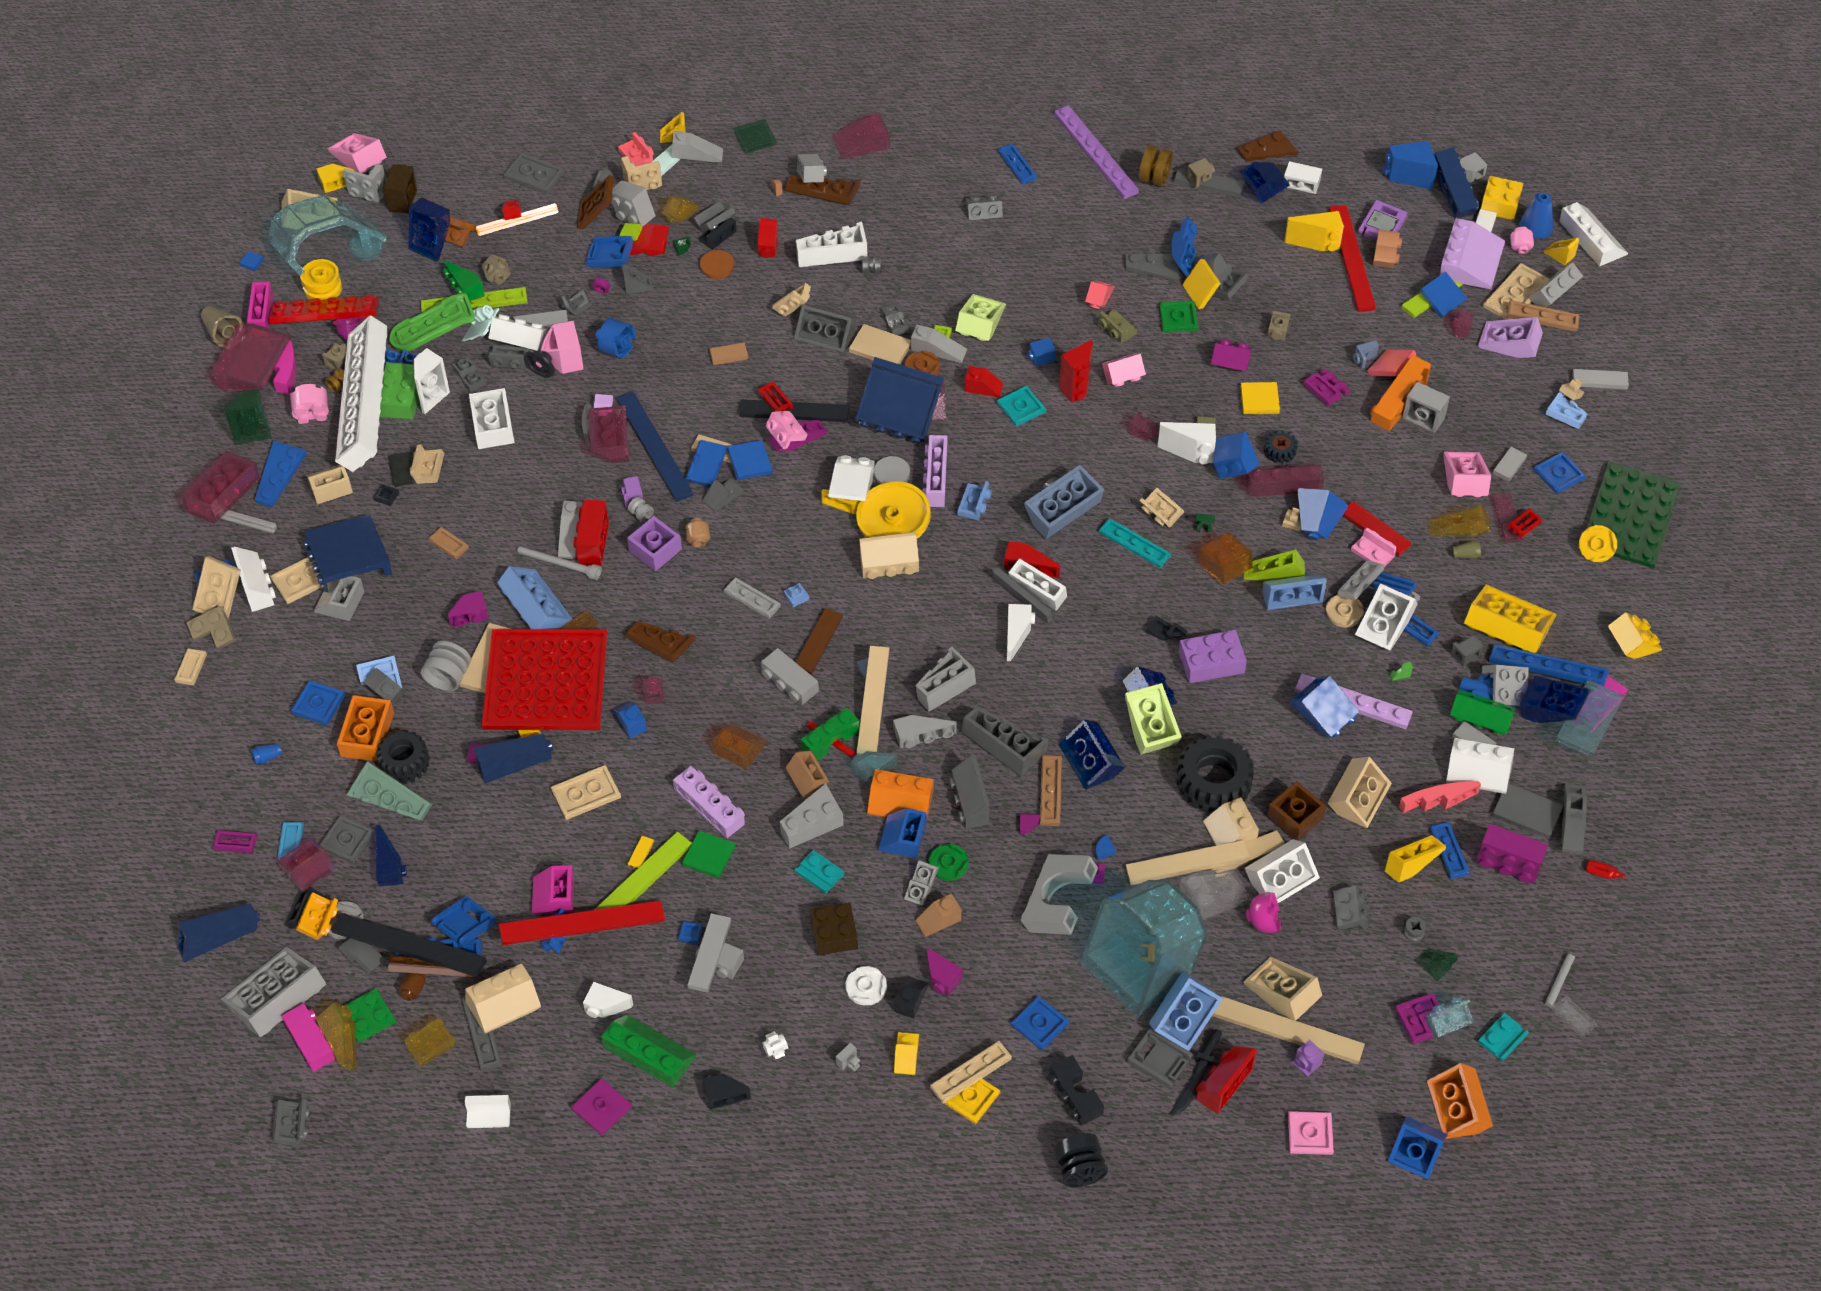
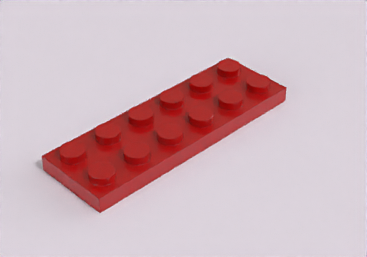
[269,294,379,324]

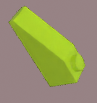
[1243,550,1305,581]

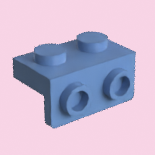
[958,481,992,521]

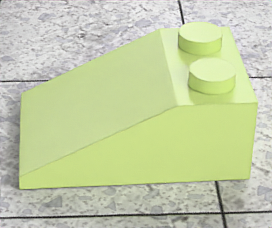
[955,294,1006,341]
[1125,683,1182,755]

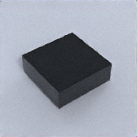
[374,484,399,506]

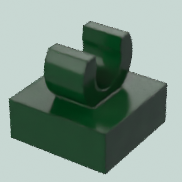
[1195,513,1215,533]

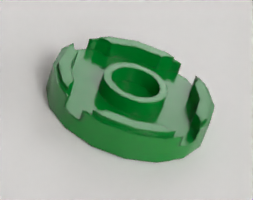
[929,844,969,881]

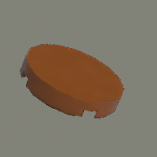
[700,250,734,279]
[905,351,940,375]

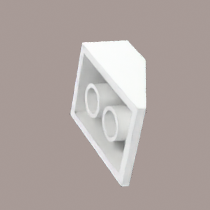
[1158,422,1216,464]
[828,455,874,501]
[1355,584,1417,651]

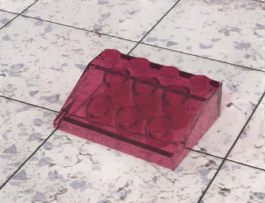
[209,323,292,391]

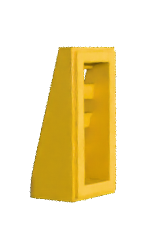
[821,489,860,514]

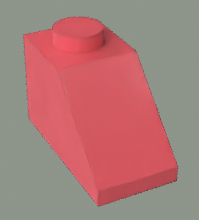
[1085,281,1115,309]

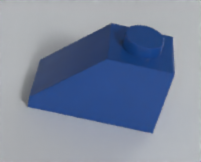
[612,701,647,739]

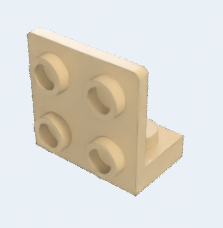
[621,156,662,190]

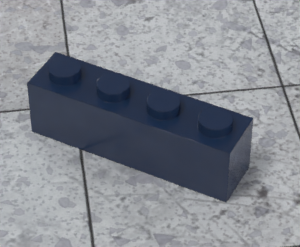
[1434,147,1479,219]

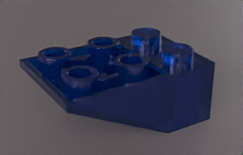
[1520,675,1591,723]

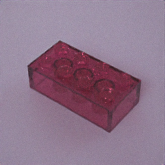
[181,451,260,524]

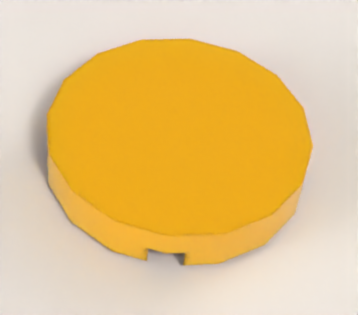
[1579,525,1617,563]

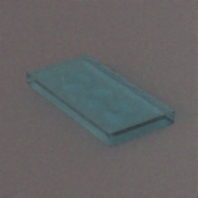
[1556,680,1624,757]

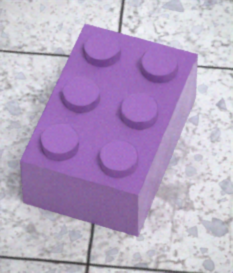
[1179,630,1247,683]

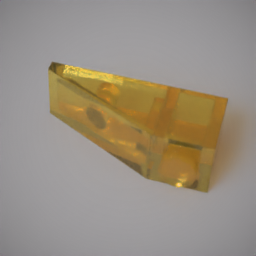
[1428,505,1491,537]
[315,1003,357,1071]

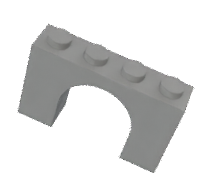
[1021,854,1098,935]

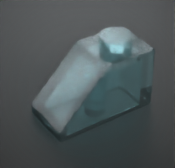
[851,751,897,787]

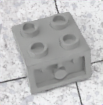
[343,164,386,202]
[1482,665,1529,706]

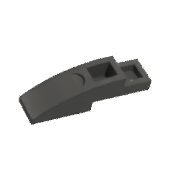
[1562,783,1587,855]

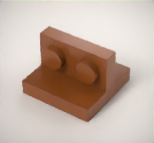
[432,211,477,247]

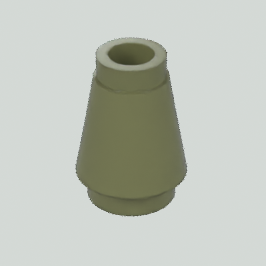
[1453,541,1481,559]

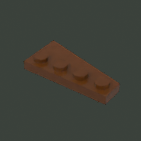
[785,175,860,205]

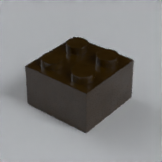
[382,164,418,214]
[810,902,858,956]

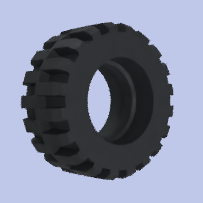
[1176,736,1254,813]

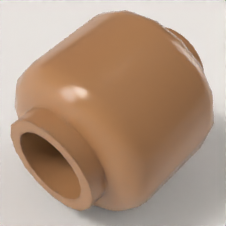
[685,518,710,547]

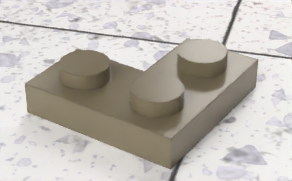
[187,606,236,649]

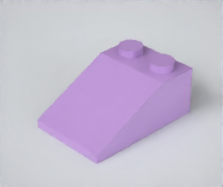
[1478,317,1543,358]

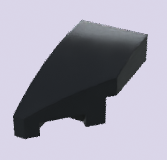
[1145,615,1188,641]

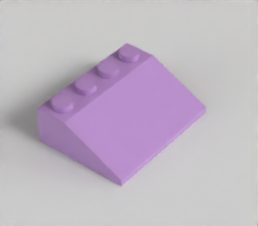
[1440,218,1505,289]

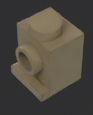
[1187,158,1215,188]
[1268,311,1290,340]
[322,343,347,370]

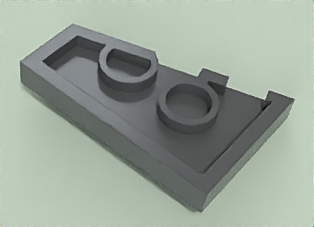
[1125,254,1179,283]

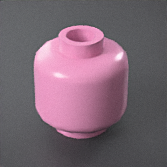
[1510,227,1534,254]

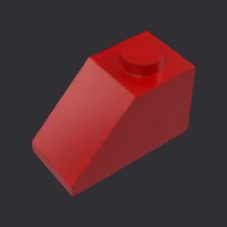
[758,218,779,258]
[965,366,1003,398]

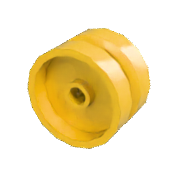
[300,259,342,300]

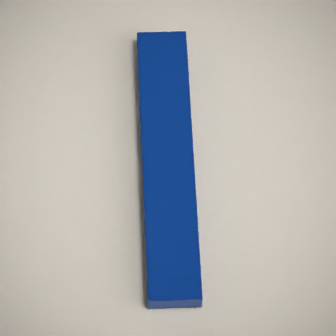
[1489,644,1609,688]

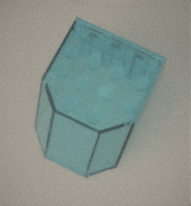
[1080,880,1208,1019]

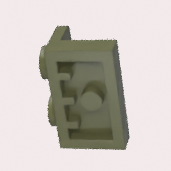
[1098,309,1137,344]

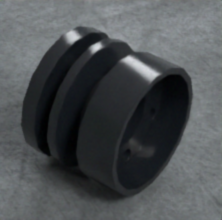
[1054,1133,1108,1188]

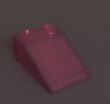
[832,113,890,160]

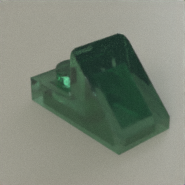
[1414,948,1458,981]

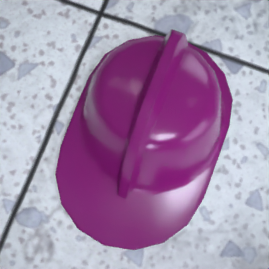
[333,317,366,340]

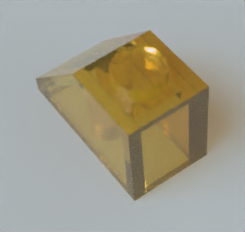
[662,195,701,224]

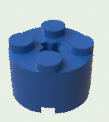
[595,317,636,358]

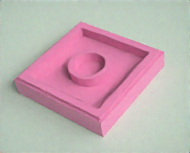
[1288,1111,1334,1155]

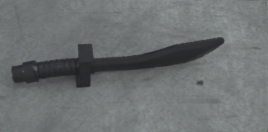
[1171,1029,1222,1116]

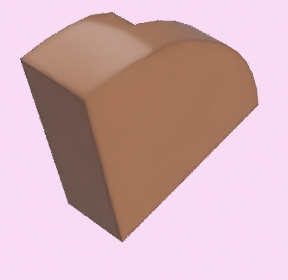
[771,180,783,196]

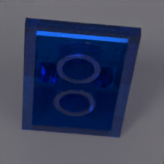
[408,197,450,262]

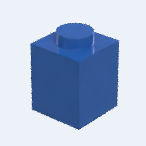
[1027,338,1056,366]

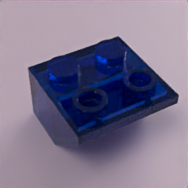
[1240,162,1290,204]
[1122,666,1178,706]

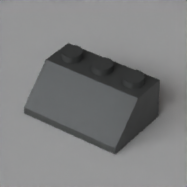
[794,304,857,353]
[949,755,990,829]

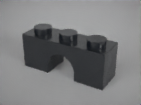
[1048,1055,1104,1126]

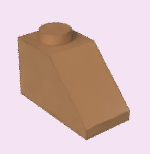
[915,894,961,937]

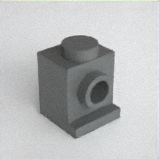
[1451,636,1483,667]

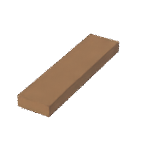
[1507,300,1579,331]
[1040,755,1062,826]

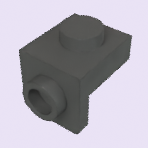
[562,290,593,316]

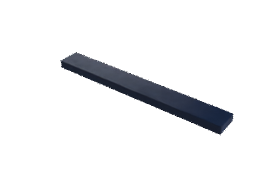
[617,391,693,502]

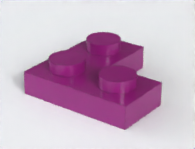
[1395,993,1443,1045]

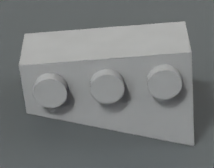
[916,646,976,712]

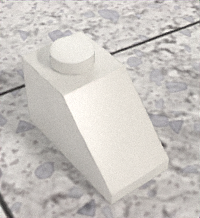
[583,982,633,1018]

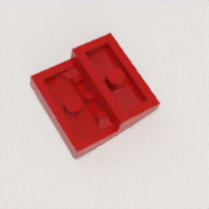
[630,224,669,256]

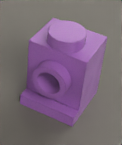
[621,476,643,507]
[1292,1039,1325,1077]

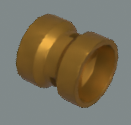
[325,368,344,393]

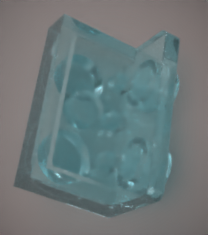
[1426,996,1474,1038]

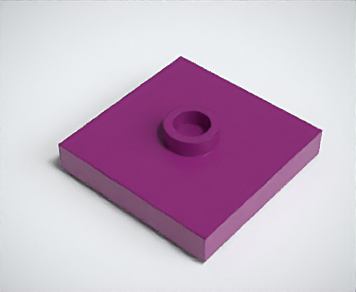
[571,1078,632,1136]

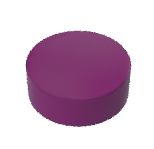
[592,278,610,294]

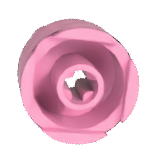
[290,384,329,424]

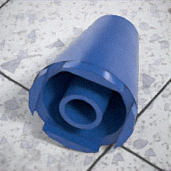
[1519,193,1553,239]

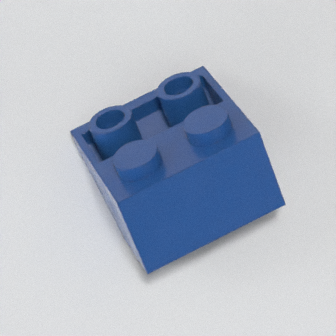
[878,808,927,858]

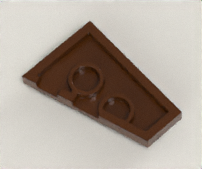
[1237,130,1298,161]
[626,621,696,663]

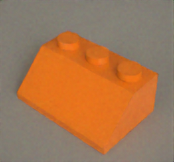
[867,769,934,818]
[1427,1063,1493,1139]

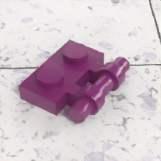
[1303,368,1350,406]

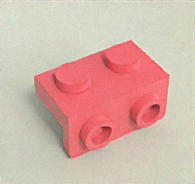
[618,132,654,167]

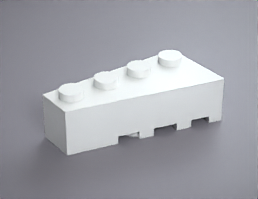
[796,222,867,267]

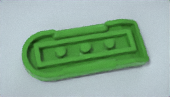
[389,293,475,352]

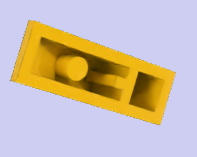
[1385,835,1446,882]

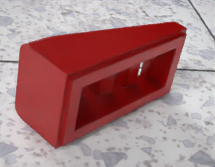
[502,199,522,220]

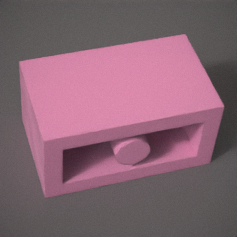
[1102,353,1146,387]

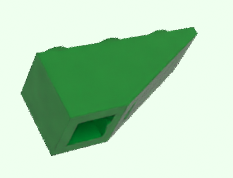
[443,261,485,301]

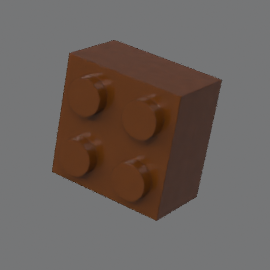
[1267,781,1327,841]

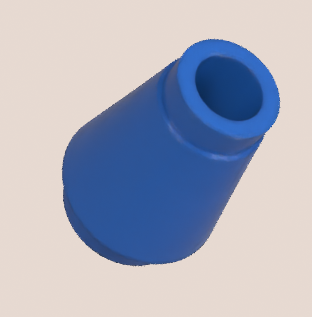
[251,743,282,765]

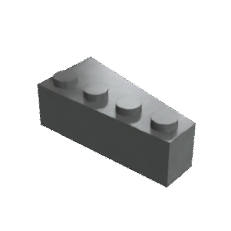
[962,707,1049,776]

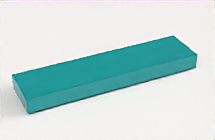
[1099,518,1171,568]

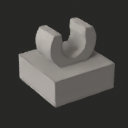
[836,1043,860,1072]

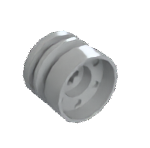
[421,641,471,691]

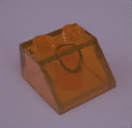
[712,724,768,770]

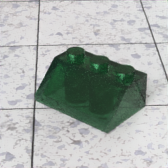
[224,388,272,445]

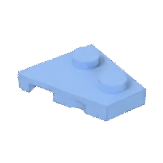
[1546,392,1587,429]
[356,656,403,689]

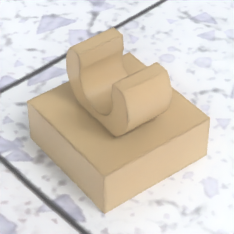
[1559,378,1584,400]
[1282,507,1301,531]

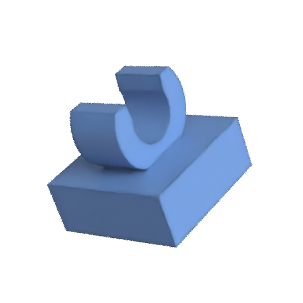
[784,583,809,607]

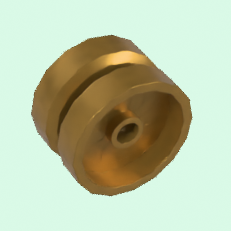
[1139,145,1173,187]

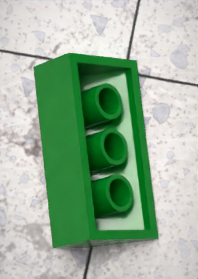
[601,1014,697,1088]

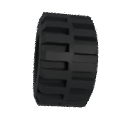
[377,730,430,784]

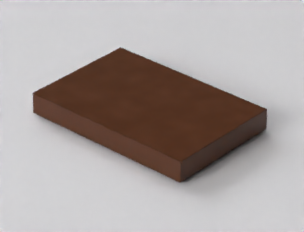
[577,175,614,229]

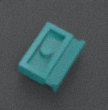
[794,850,845,895]
[1478,1013,1529,1062]

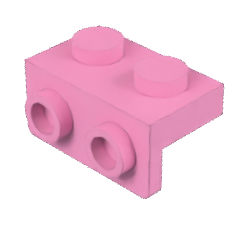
[766,411,808,449]

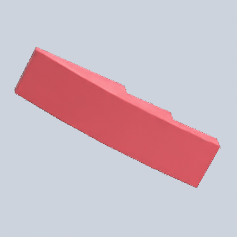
[1399,781,1481,813]

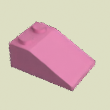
[327,133,386,173]
[1443,452,1491,497]

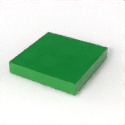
[1159,301,1198,332]
[682,831,736,879]

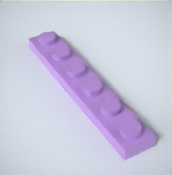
[1295,674,1413,729]

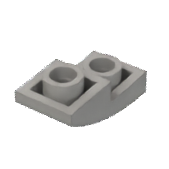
[904,860,939,906]

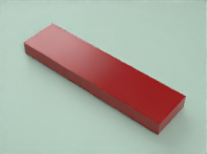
[1343,501,1411,557]

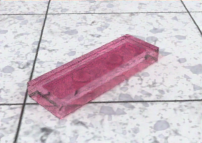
[1492,493,1524,543]

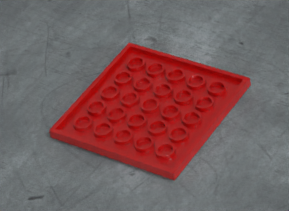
[482,629,608,730]

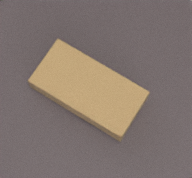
[174,648,207,685]

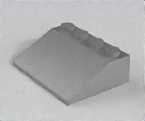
[221,947,326,1037]

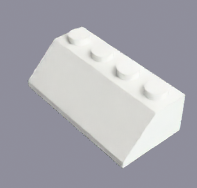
[1559,202,1628,266]

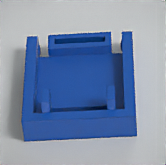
[586,236,634,268]
[432,896,496,947]

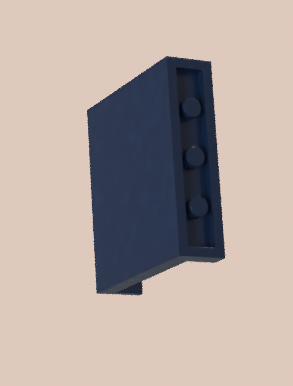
[855,357,944,444]
[303,514,392,592]

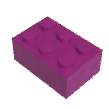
[1476,824,1548,884]

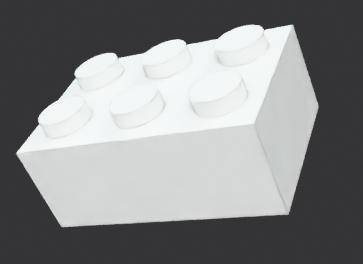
[469,388,515,449]

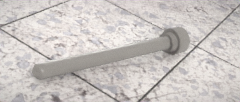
[517,547,602,581]

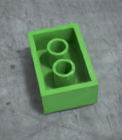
[379,362,419,419]

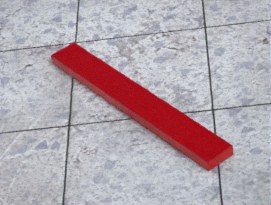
[1329,205,1376,312]
[499,901,665,946]

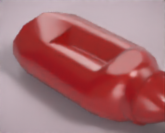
[1586,860,1625,879]

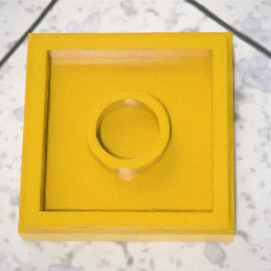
[1183,259,1221,309]
[1240,382,1280,414]
[944,1079,1000,1125]

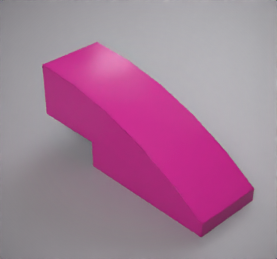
[273,340,297,395]

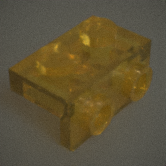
[405,1018,457,1068]

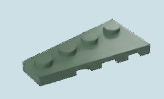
[347,761,433,821]

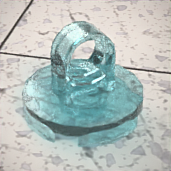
[349,228,384,261]

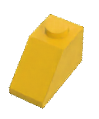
[317,164,354,193]

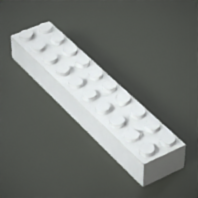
[335,315,387,472]

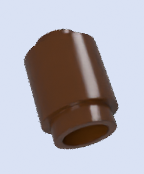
[398,973,426,1001]

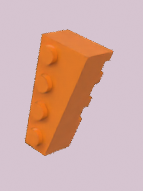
[1370,355,1431,431]

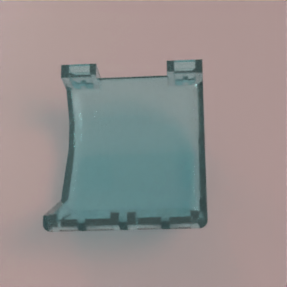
[267,194,387,276]

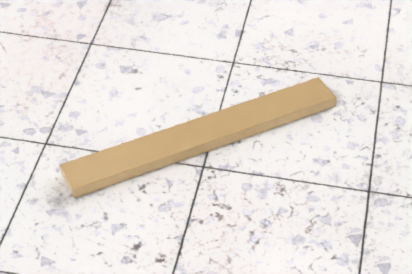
[1212,996,1365,1064]

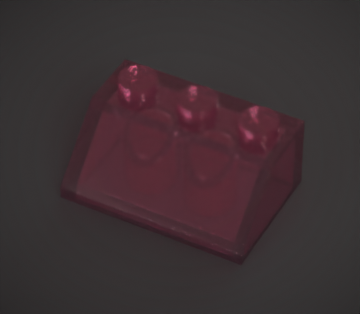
[589,405,630,463]

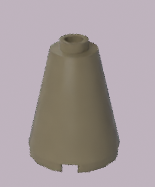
[201,306,245,348]

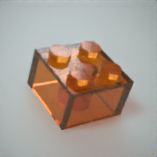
[1199,532,1253,584]

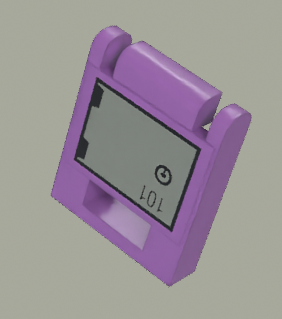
[1358,200,1408,241]

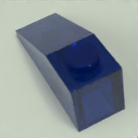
[376,825,407,887]

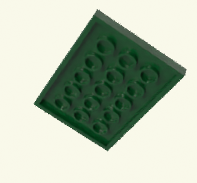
[1586,461,1681,569]

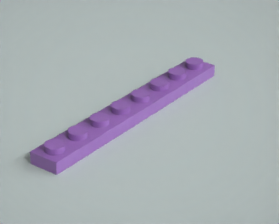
[1054,105,1139,199]

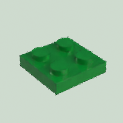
[339,988,396,1043]

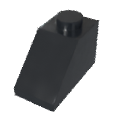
[894,976,929,1019]
[703,1074,751,1110]

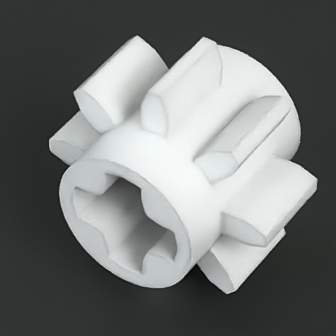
[762,1031,788,1059]

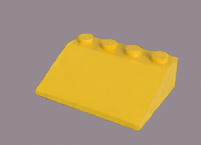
[1464,584,1557,653]

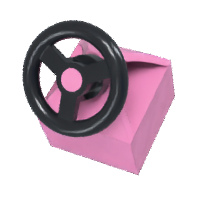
[524,321,584,378]

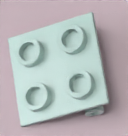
[462,305,499,341]

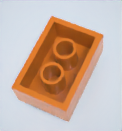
[337,695,394,762]

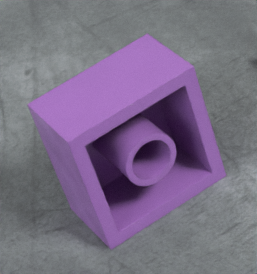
[627,516,682,572]

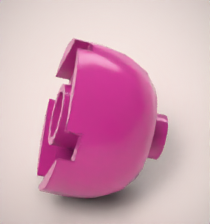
[1246,892,1281,933]

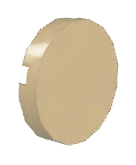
[1325,595,1364,628]

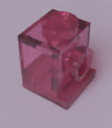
[1452,308,1474,338]
[1129,412,1159,443]
[643,677,665,705]

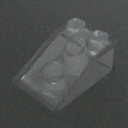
[1179,868,1252,922]

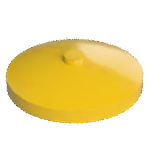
[856,481,931,539]

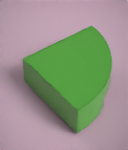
[1390,662,1413,681]

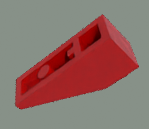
[1004,541,1061,578]

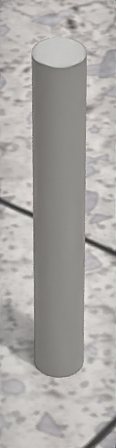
[1545,954,1575,1008]

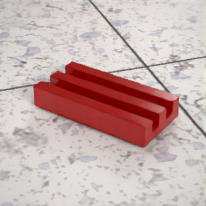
[758,382,793,412]
[1507,508,1543,540]

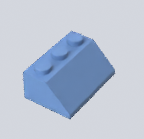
[1262,574,1327,610]
[1149,971,1223,1051]

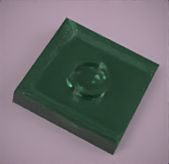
[734,119,777,154]

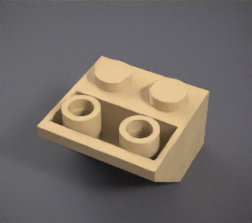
[306,465,353,504]

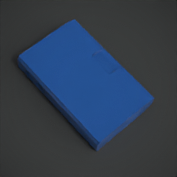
[685,440,727,487]

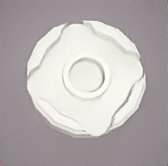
[846,966,887,1006]

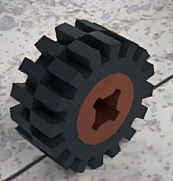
[1264,430,1298,464]

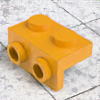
[295,892,338,940]

